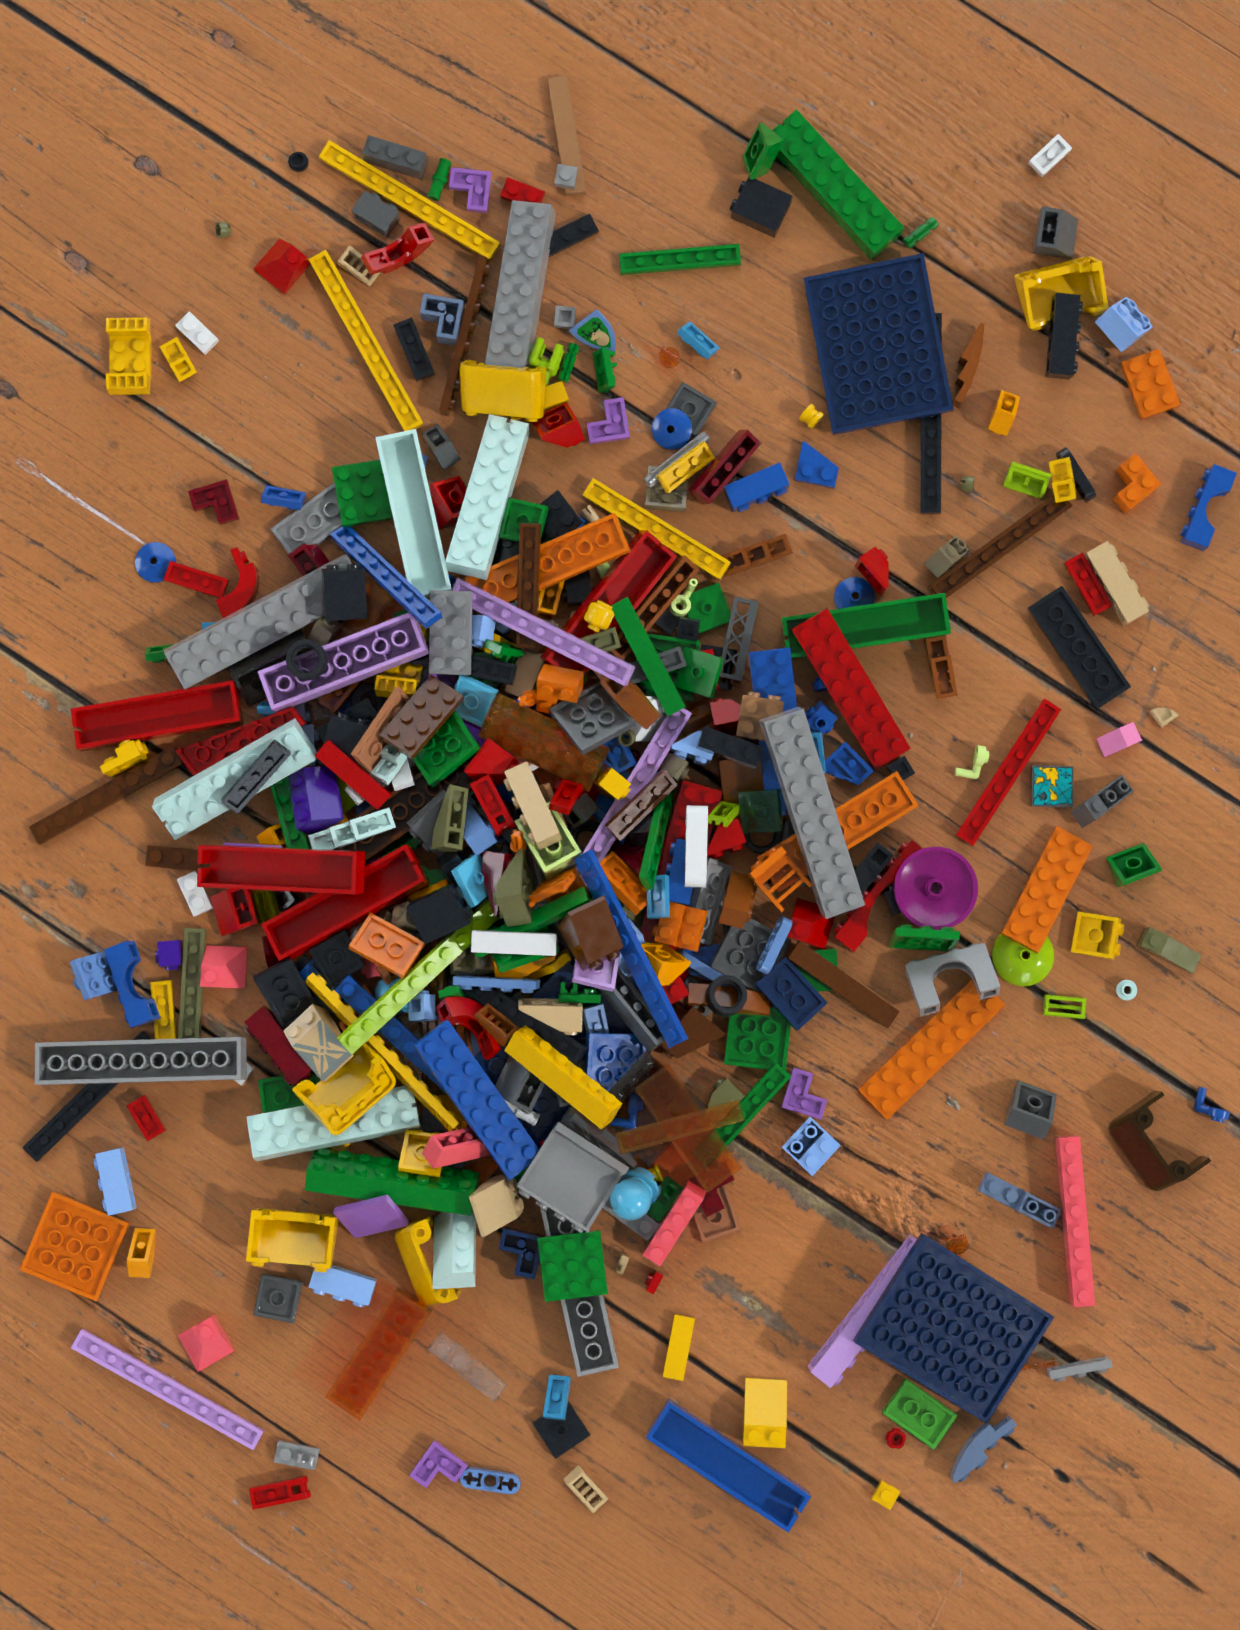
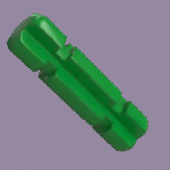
[903,217,939,249]
[558,343,579,383]

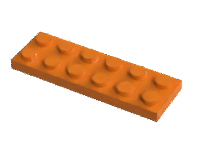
[1000,826,1093,954]

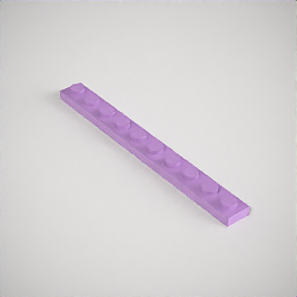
[452,578,635,686]
[574,708,692,886]
[71,1329,264,1450]

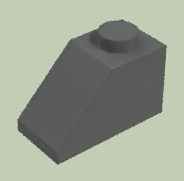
[421,424,461,470]

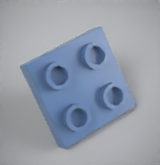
[70,952,117,1001]

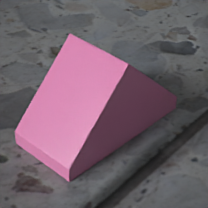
[1096,722,1142,757]

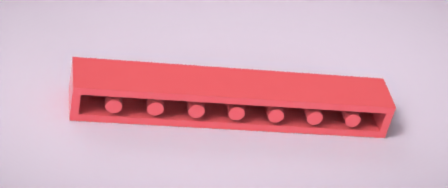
[1055,1135,1095,1307]

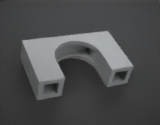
[905,943,1000,1017]

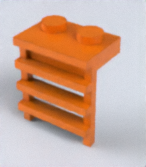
[748,846,812,912]
[528,867,589,908]

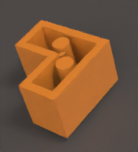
[1113,453,1162,514]
[536,664,584,714]

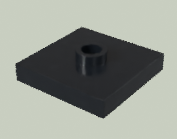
[309,929,366,986]
[532,1400,591,1459]

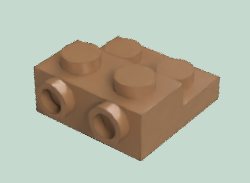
[736,691,784,741]

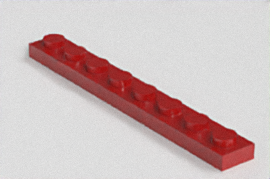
[955,698,1062,847]

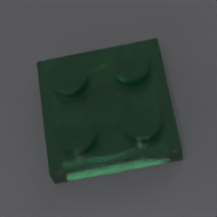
[738,789,784,833]

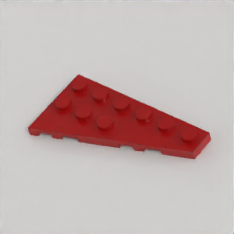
[175,707,306,776]

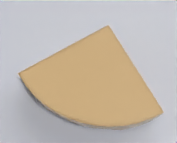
[1149,707,1179,728]
[615,1253,629,1275]

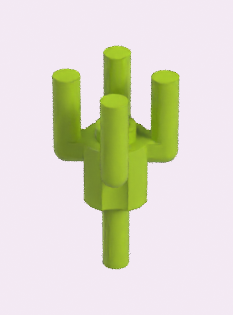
[528,337,565,386]

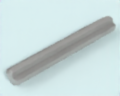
[644,432,710,487]

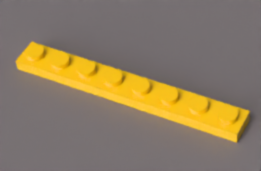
[582,478,731,580]

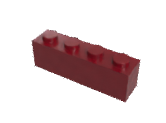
[687,429,762,504]
[245,1006,315,1086]

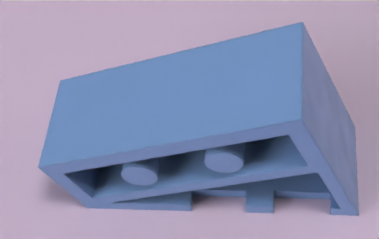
[463,800,497,856]

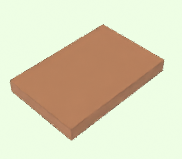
[682,1181,741,1243]

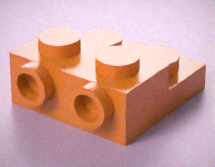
[652,902,708,952]

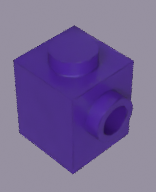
[155,940,183,971]

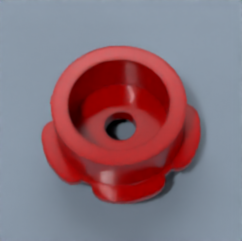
[885,1428,906,1449]

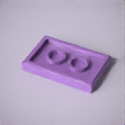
[333,1195,409,1238]

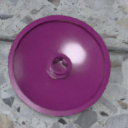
[894,847,978,930]

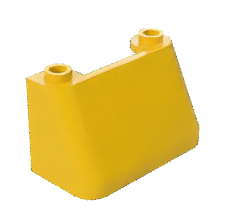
[1014,256,1109,331]
[460,360,547,422]
[292,1043,396,1135]
[246,1208,339,1272]
[395,1214,461,1306]

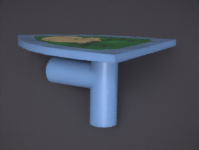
[569,309,616,352]

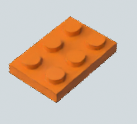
[1120,349,1181,420]
[600,851,647,915]
[349,912,425,979]

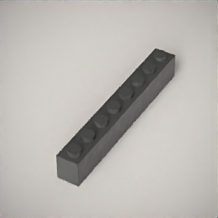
[547,918,665,1053]

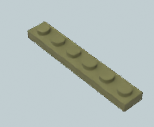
[178,928,207,1039]

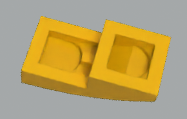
[159,337,197,382]
[1049,457,1076,503]

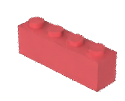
[422,1127,490,1169]
[642,1180,706,1266]

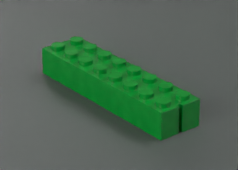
[772,109,904,261]
[781,593,951,658]
[305,1148,479,1216]

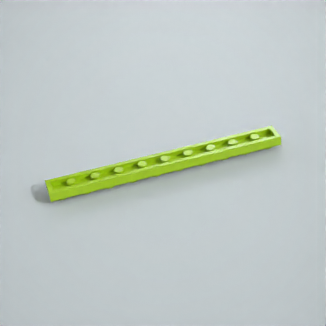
[337,897,500,1055]

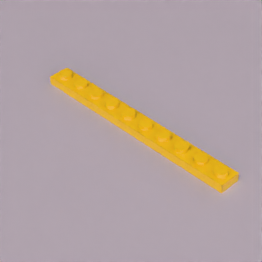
[319,140,500,262]
[308,250,424,431]
[305,973,459,1132]

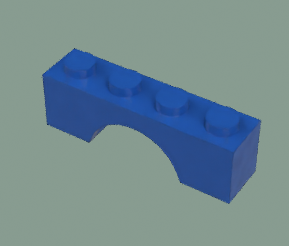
[1180,464,1237,551]
[104,941,161,1028]

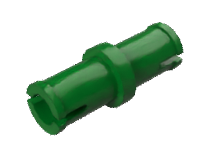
[427,158,452,201]

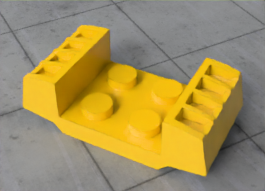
[106,318,151,395]
[375,620,430,699]

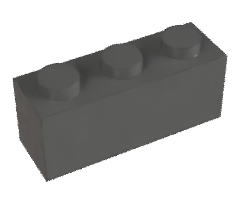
[362,135,428,180]

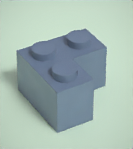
[420,293,465,346]

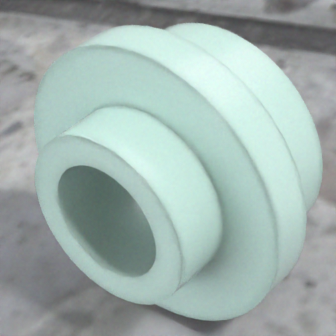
[1116,980,1137,1000]

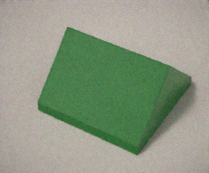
[743,122,784,180]
[1106,843,1162,887]

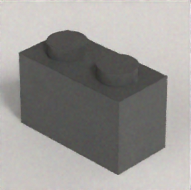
[351,191,400,238]

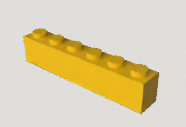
[504,1025,623,1130]

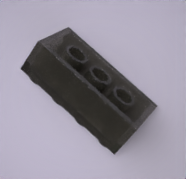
[228,629,312,707]

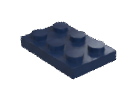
[755,957,827,1031]

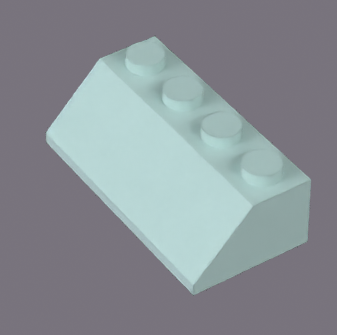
[433,1210,476,1289]

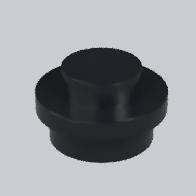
[288,152,309,172]

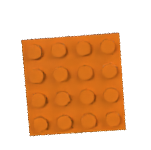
[20,1191,131,1302]

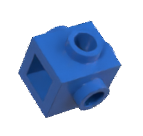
[805,701,838,735]

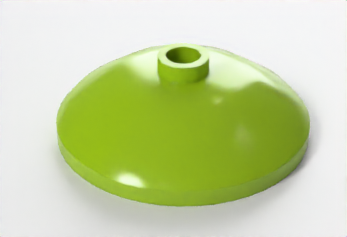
[992,934,1054,986]

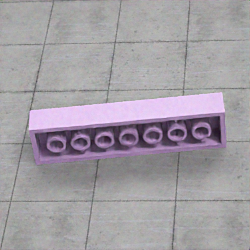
[258,613,429,712]
[807,1234,917,1388]

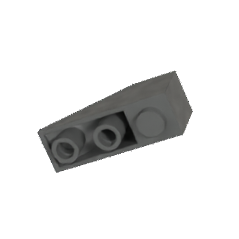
[1070,775,1134,828]

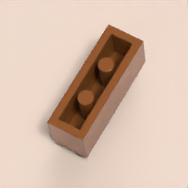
[719,871,757,929]

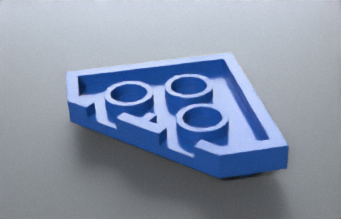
[584,1033,646,1093]

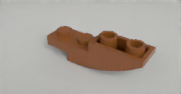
[593,670,661,730]

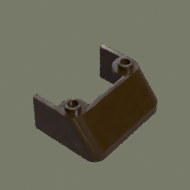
[1108,1091,1211,1191]

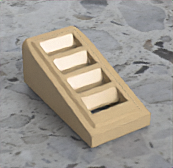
[336,245,380,287]
[564,1465,608,1513]

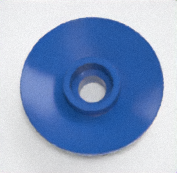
[652,408,692,449]
[135,542,176,583]
[834,577,875,609]

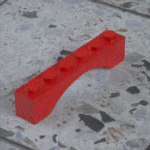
[833,840,923,953]

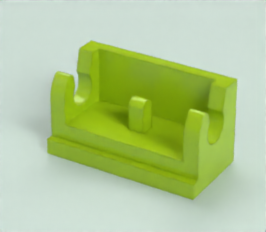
[1003,462,1051,499]

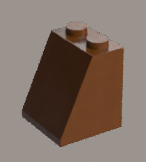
[716,743,765,809]
[558,896,623,971]
[660,1006,725,1059]

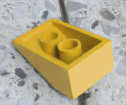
[742,1378,787,1448]

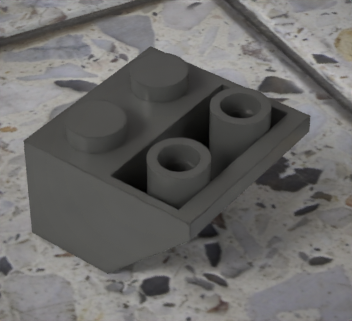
[1032,206,1078,259]
[495,1055,545,1113]

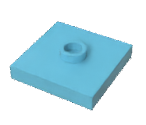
[454,675,499,728]
[451,853,488,908]

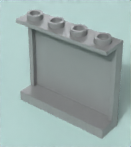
[516,1121,629,1233]

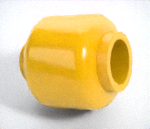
[584,600,615,632]

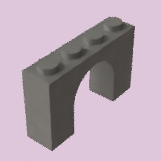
[407,789,501,861]

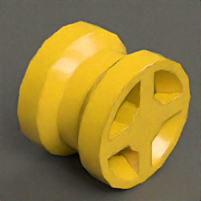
[799,404,824,430]

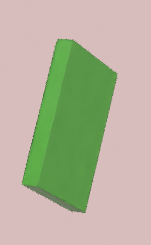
[882,1377,958,1450]

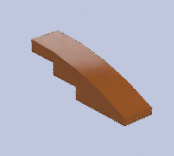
[952,323,984,408]
[711,534,793,581]
[924,635,958,699]
[688,983,770,1016]

